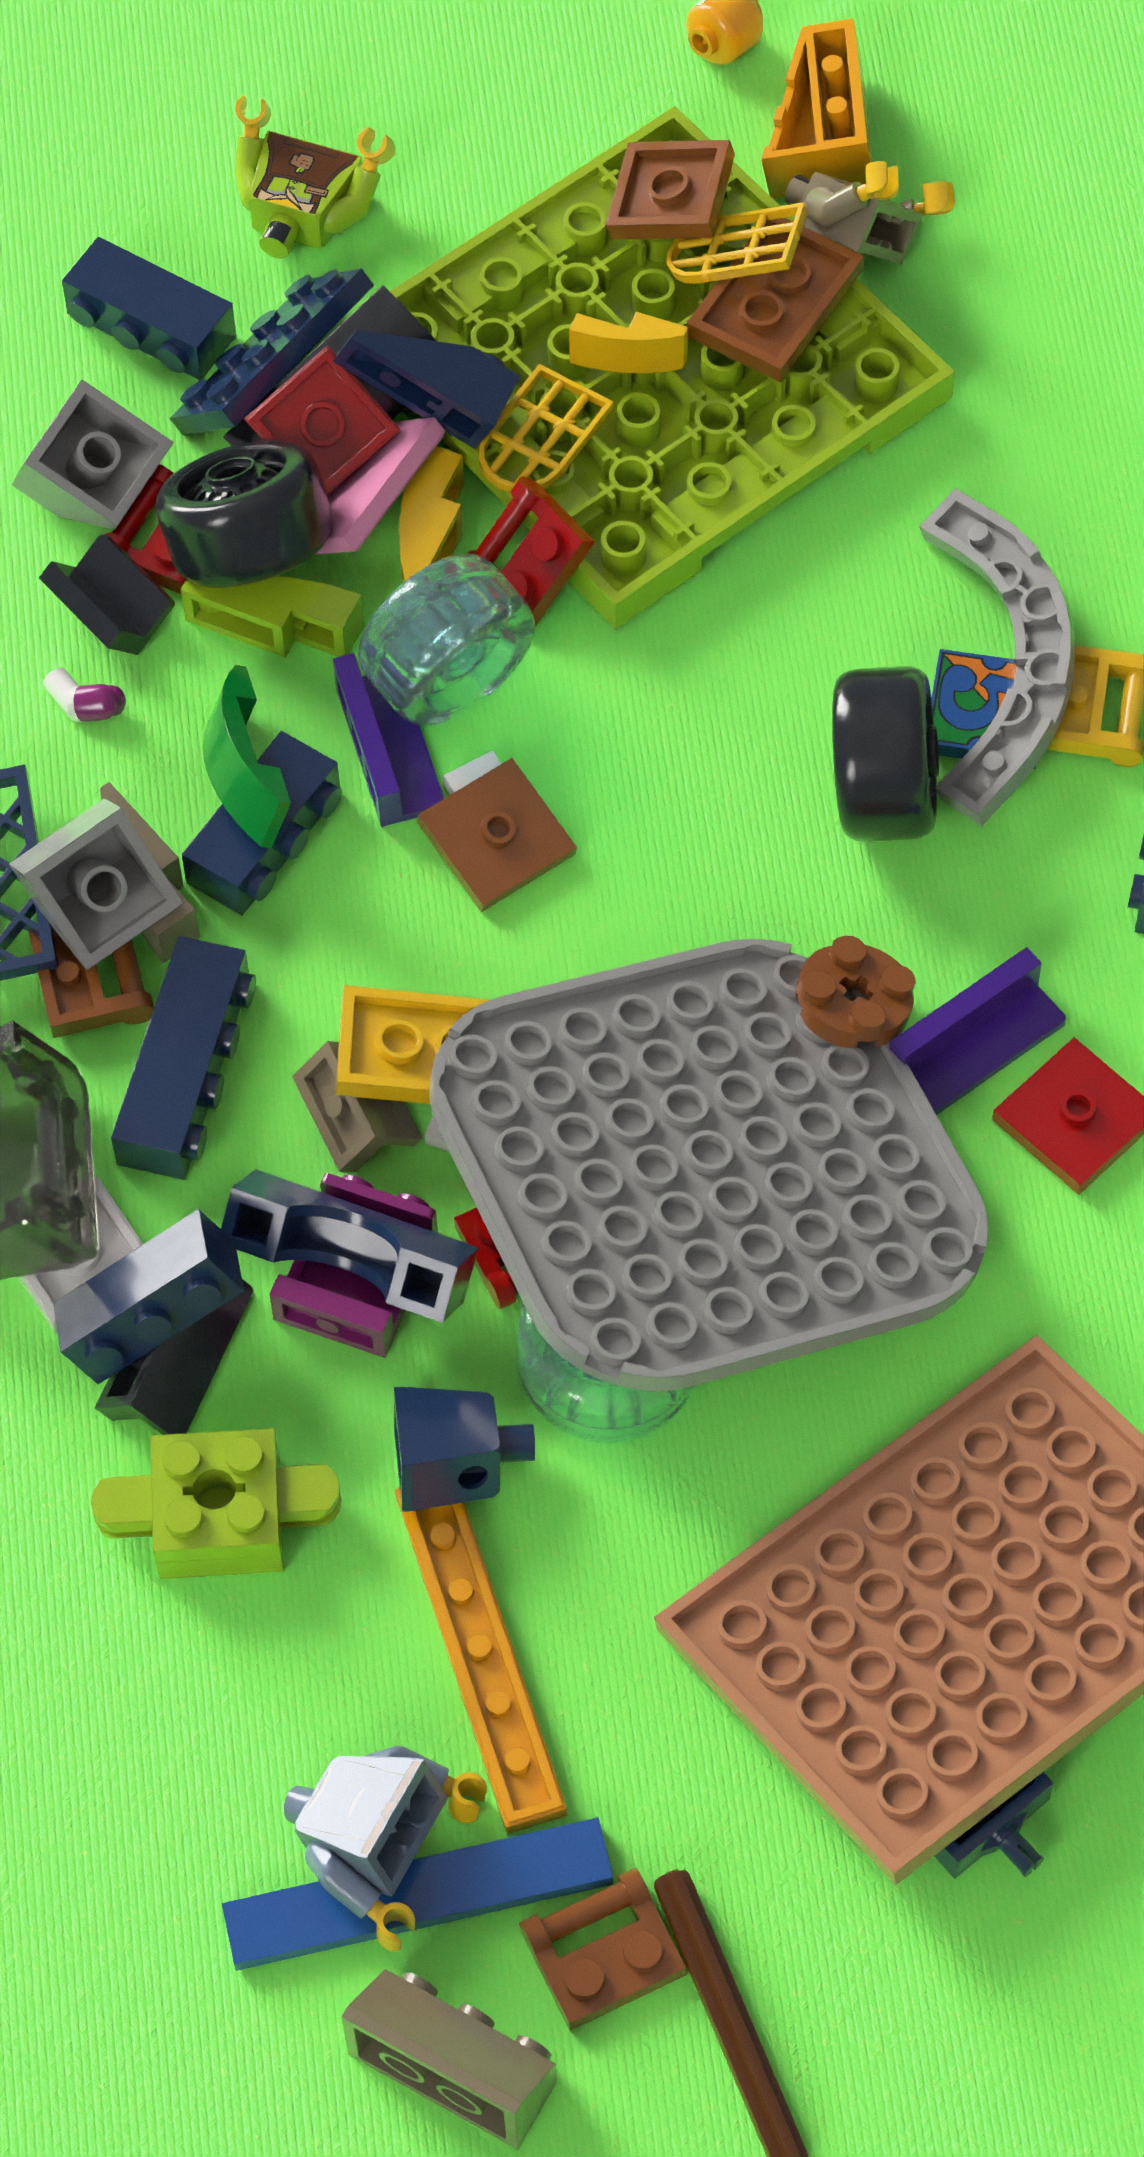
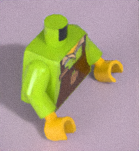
[234,95,396,259]

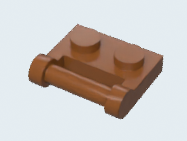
[28,927,155,1038]
[519,1868,686,2031]

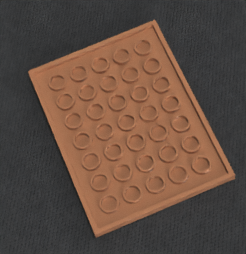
[654,1335,1144,1886]

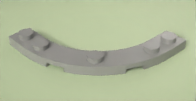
[919,488,1075,827]

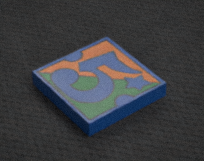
[932,649,1036,769]

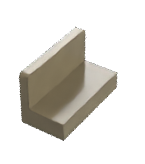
[292,1041,422,1172]

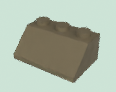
[341,1969,557,2150]

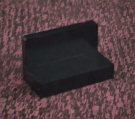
[39,534,175,655]

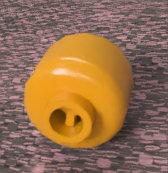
[686,0,763,65]

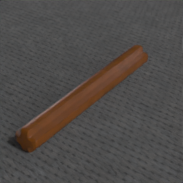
[654,1869,808,2157]

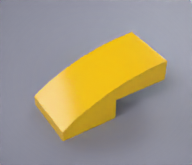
[569,312,688,373]

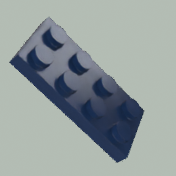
[169,268,374,435]

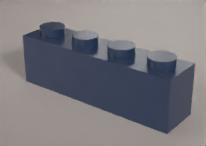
[111,936,256,1180]

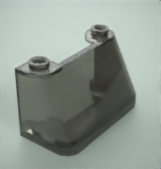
[0,1020,99,1280]

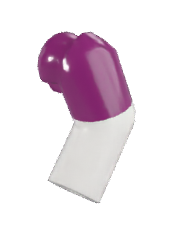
[43,667,126,722]

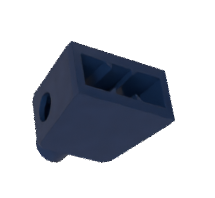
[394,1387,535,1512]

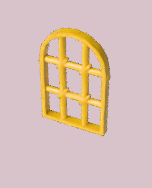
[666,202,808,284]
[479,364,614,493]

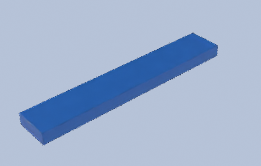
[222,1817,613,1971]

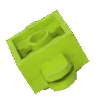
[90,1428,342,1579]

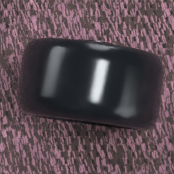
[156,440,333,588]
[832,666,939,842]

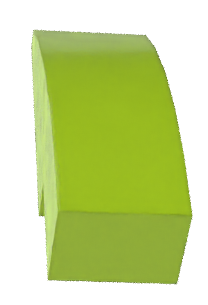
[181,576,365,658]

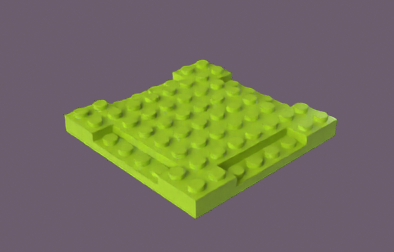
[340,106,955,630]

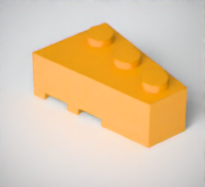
[761,18,873,199]

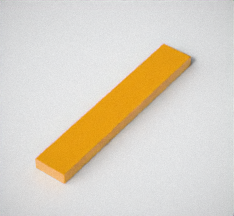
[395,1488,567,1834]

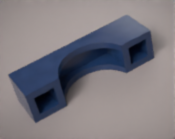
[221,1169,479,1323]

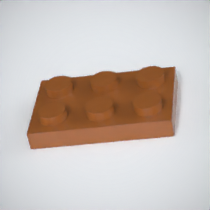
[686,218,864,383]

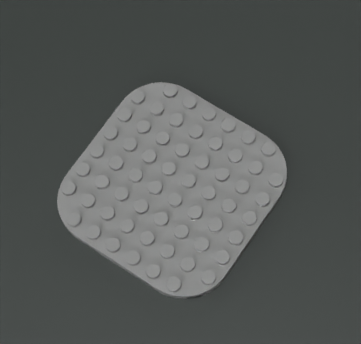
[429,939,988,1392]

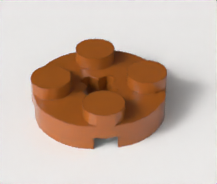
[795,935,916,1049]

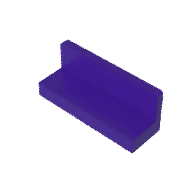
[332,653,444,827]
[889,947,1066,1115]

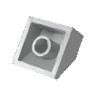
[11,379,174,530]
[9,798,183,970]

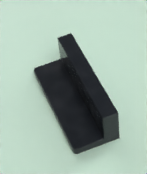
[95,1279,253,1435]

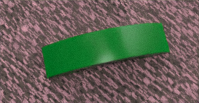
[202,665,291,848]

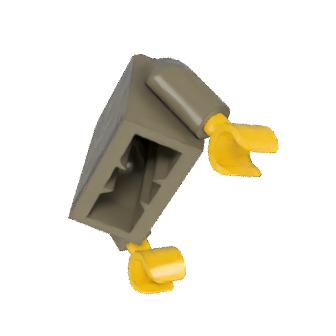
[785,161,955,264]

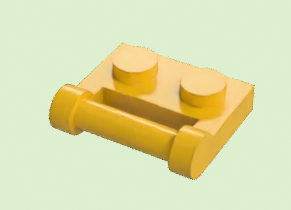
[1047,645,1144,767]

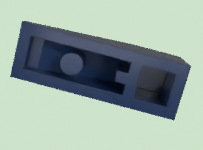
[333,329,520,449]

